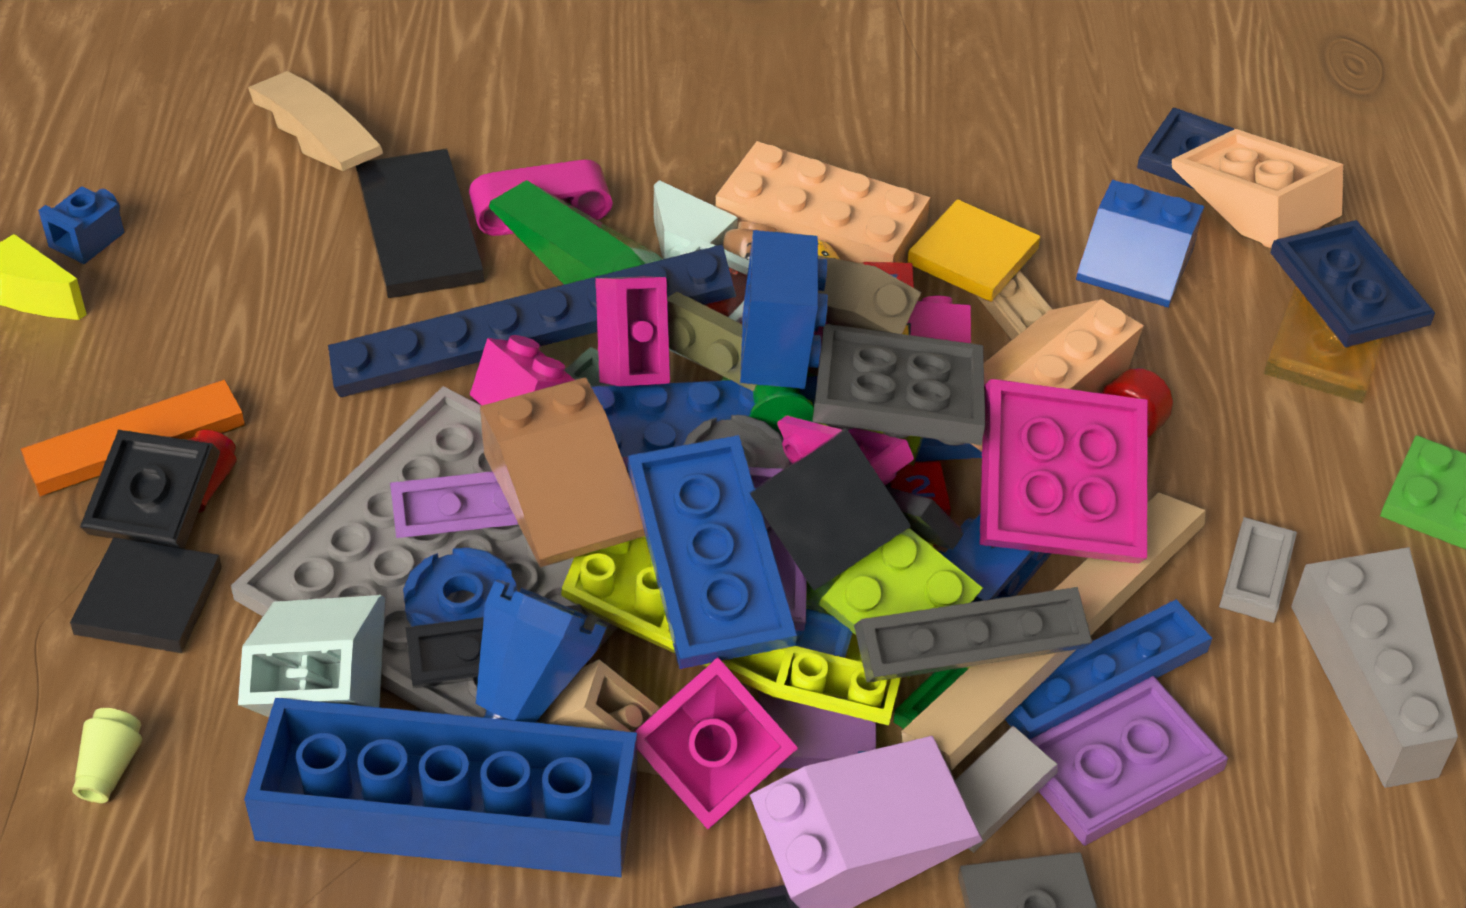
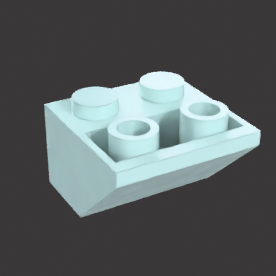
[238,595,385,717]

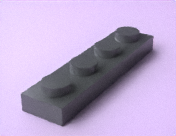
[854,587,1092,683]

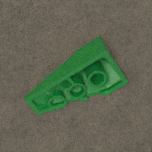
[489,180,663,285]

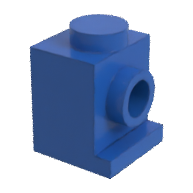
[38,186,125,264]

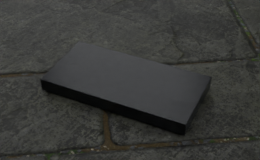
[356,149,484,298]

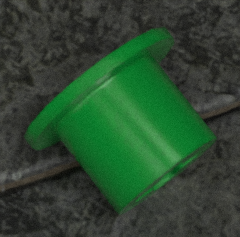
[749,385,816,440]

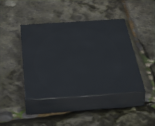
[749,428,911,591]
[80,430,220,549]
[70,537,222,653]

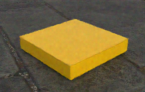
[907,199,1041,302]

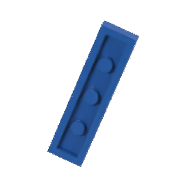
[1005,599,1212,740]

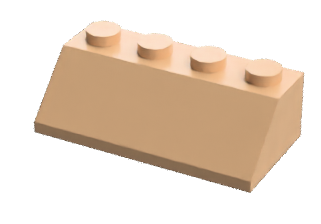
[971,299,1144,452]

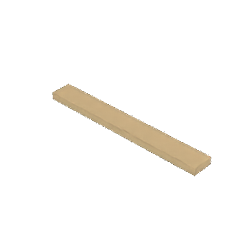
[901,492,1206,770]

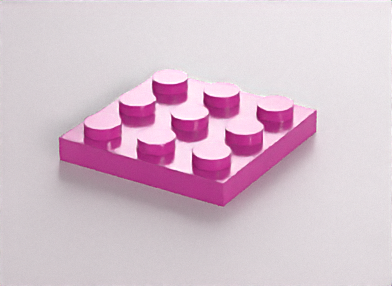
[980,379,1147,564]

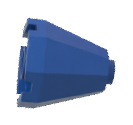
[476,579,608,723]

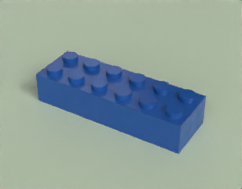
[244,697,638,878]

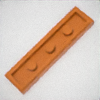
[21,379,245,496]

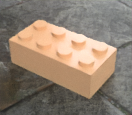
[716,141,931,264]

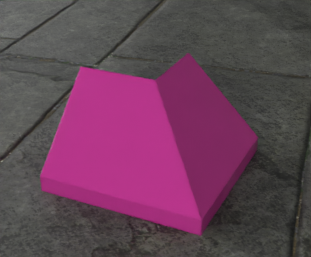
[634,657,798,829]

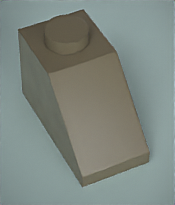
[818,255,921,334]

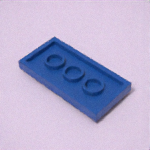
[628,435,797,669]

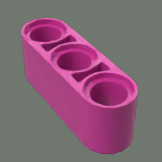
[469,160,613,236]

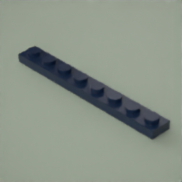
[328,244,736,398]

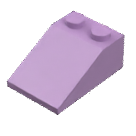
[750,736,983,908]

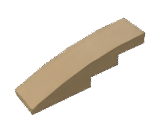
[248,71,383,171]

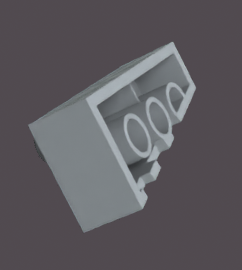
[1291,547,1458,788]

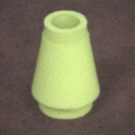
[72,708,143,803]

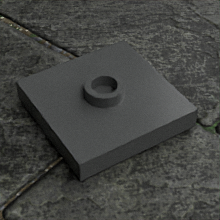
[958,852,1097,908]

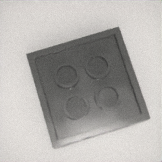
[813,324,985,445]

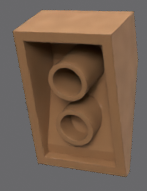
[480,377,645,567]

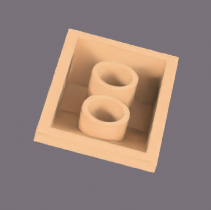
[1172,129,1343,248]

